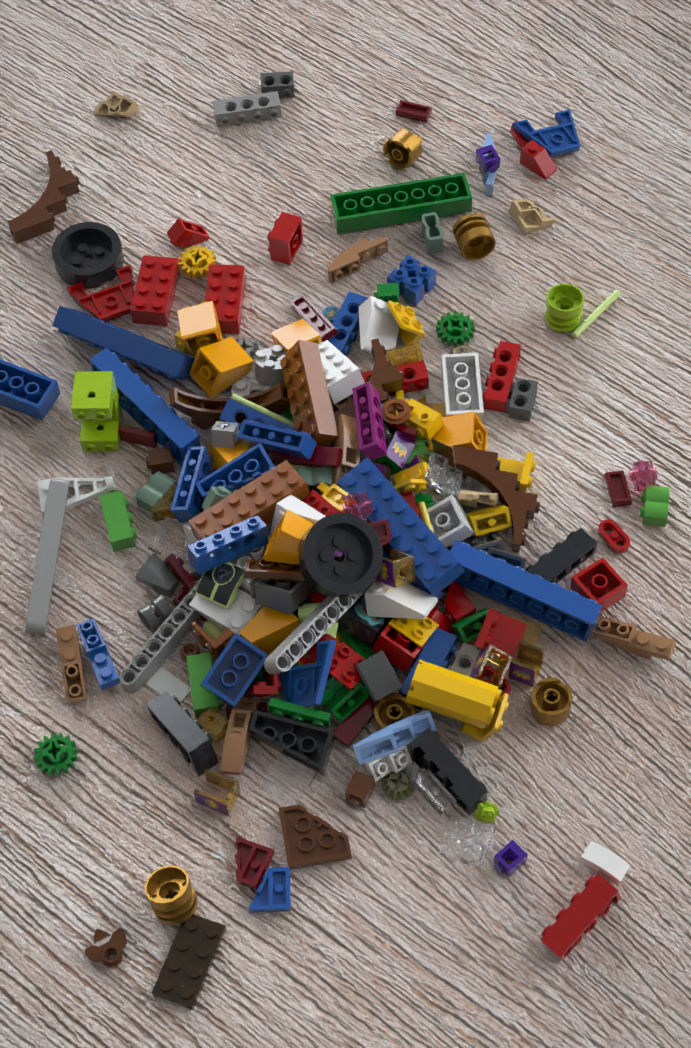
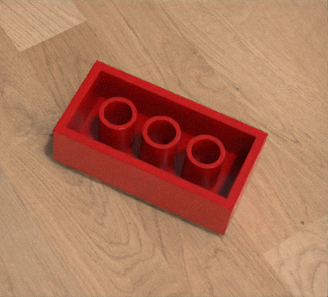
[130,255,180,326]
[205,264,246,334]

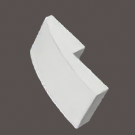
[365,745,412,782]
[580,841,630,884]

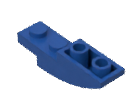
[76,618,121,690]

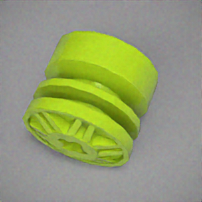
[544,284,584,332]

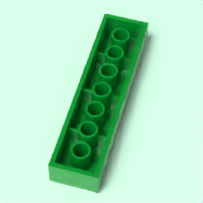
[330,173,472,234]

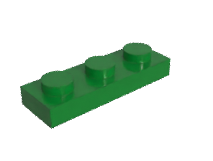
[269,698,331,729]

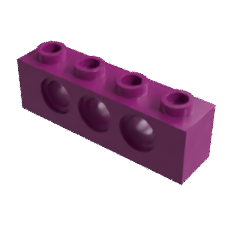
[352,382,387,461]

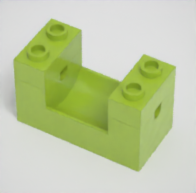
[71,371,123,452]

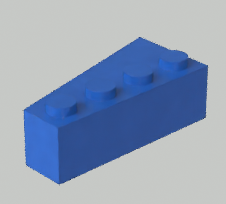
[195,443,276,499]

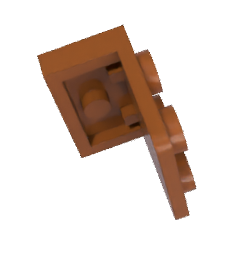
[192,621,234,661]

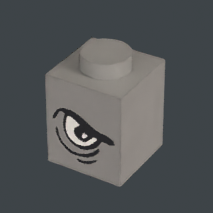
[211,421,240,449]

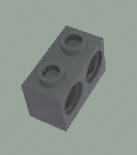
[261,71,295,98]
[506,378,538,422]

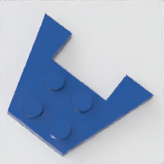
[512,109,580,158]
[280,640,336,707]

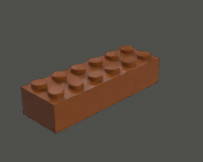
[281,340,339,447]
[188,460,310,541]

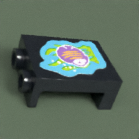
[338,593,392,647]

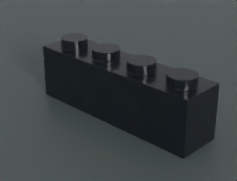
[525,528,597,583]

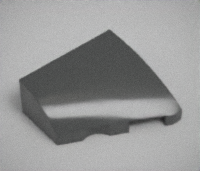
[135,553,180,598]

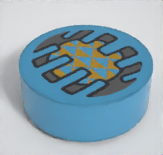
[322,306,339,323]

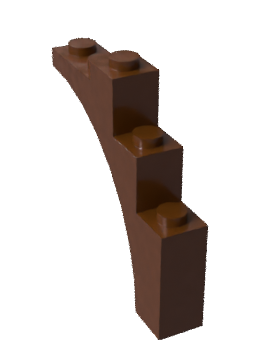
[7,150,80,244]
[333,338,405,427]
[169,383,290,430]
[449,445,540,552]

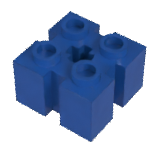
[387,255,436,306]

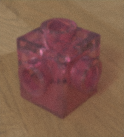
[629,460,658,492]
[343,491,373,521]

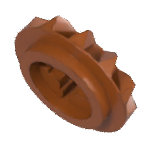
[381,399,411,426]

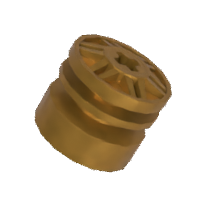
[452,213,496,260]
[145,865,198,925]

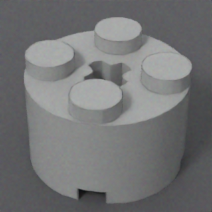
[255,345,286,387]

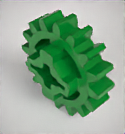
[436,311,475,347]
[33,733,79,777]

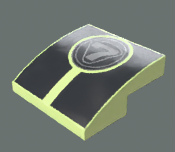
[195,562,244,609]

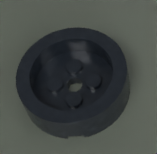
[52,222,124,289]
[298,513,383,597]

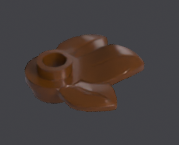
[85,928,127,968]

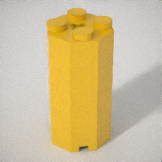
[405,660,502,729]

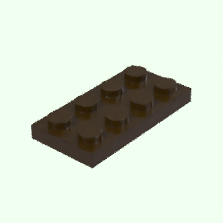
[152,914,227,1009]

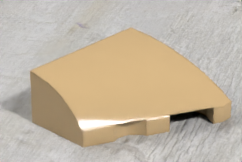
[93,91,140,117]
[509,199,556,233]
[457,490,499,508]

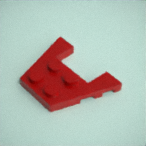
[67,264,134,322]

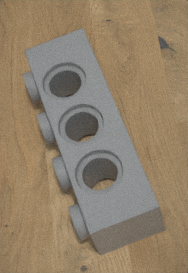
[213,91,282,127]
[431,643,486,727]

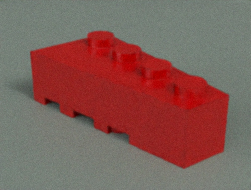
[540,873,621,961]

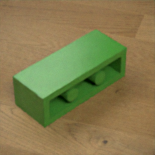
[99,490,137,552]
[187,652,223,718]

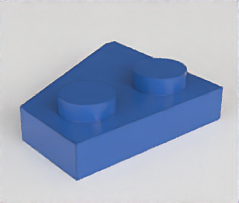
[249,867,291,913]

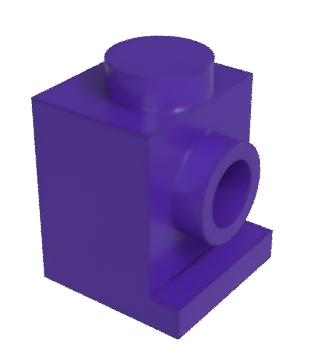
[475,144,500,173]
[494,840,528,877]

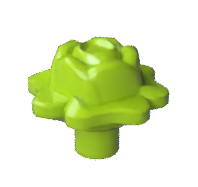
[474,801,500,824]

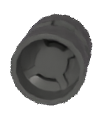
[137,595,173,631]

